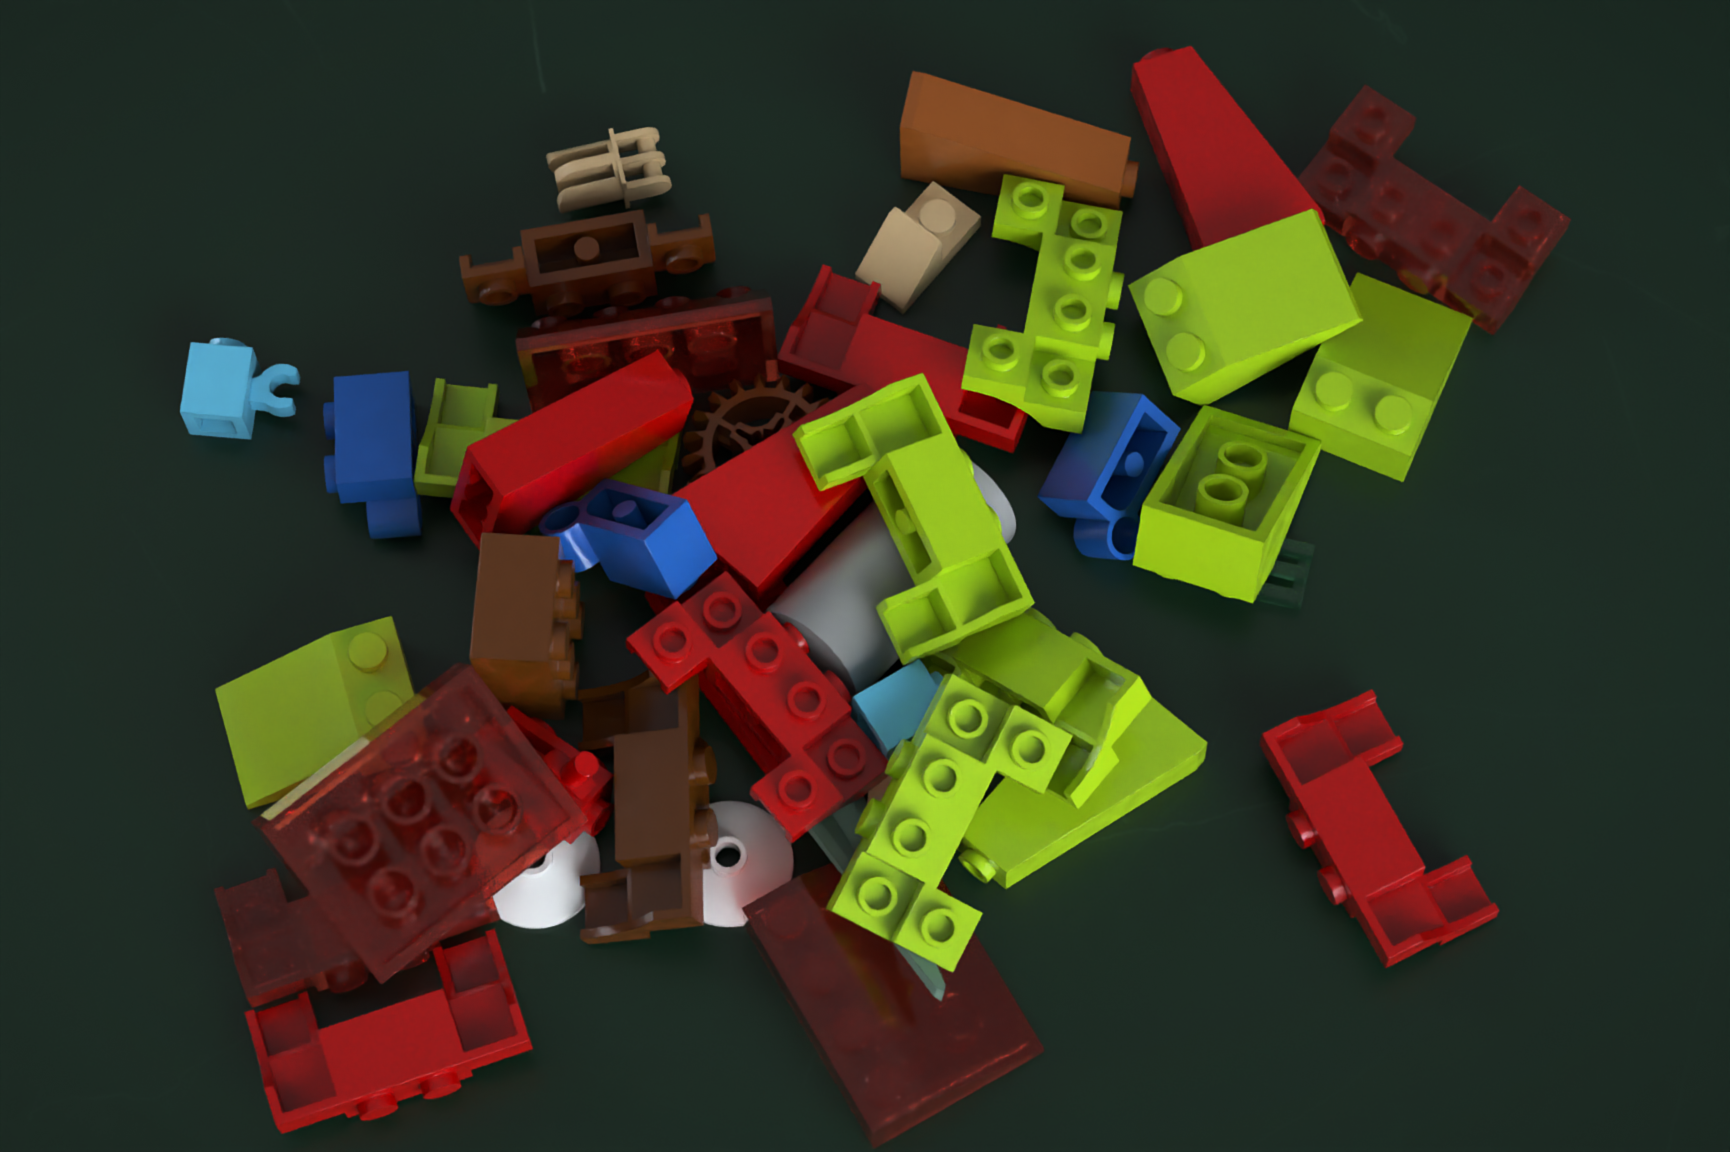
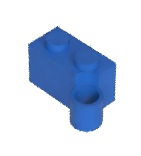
[323,371,423,539]
[1037,391,1181,560]
[539,478,718,600]

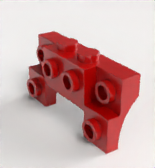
[777,264,1029,454]
[625,570,889,843]
[1259,689,1499,969]
[244,929,533,1134]

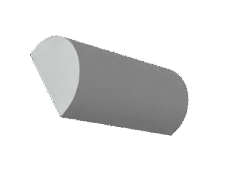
[763,461,1016,704]

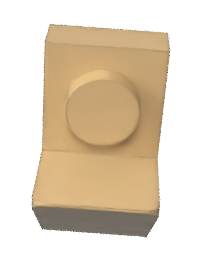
[855,181,981,314]

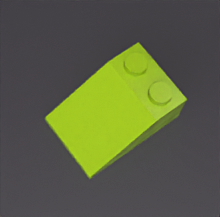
[1128,209,1363,406]
[1288,272,1473,482]
[1133,405,1322,603]
[215,616,433,810]

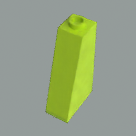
[957,698,1208,889]

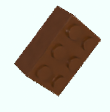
[469,533,585,720]

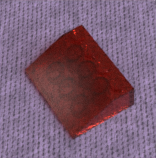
[515,286,779,413]
[251,662,588,984]
[742,863,1044,1149]

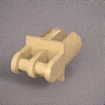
[546,127,672,213]

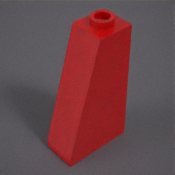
[1131,46,1325,251]
[450,350,694,551]
[672,381,876,605]

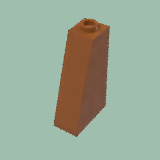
[900,71,1140,211]

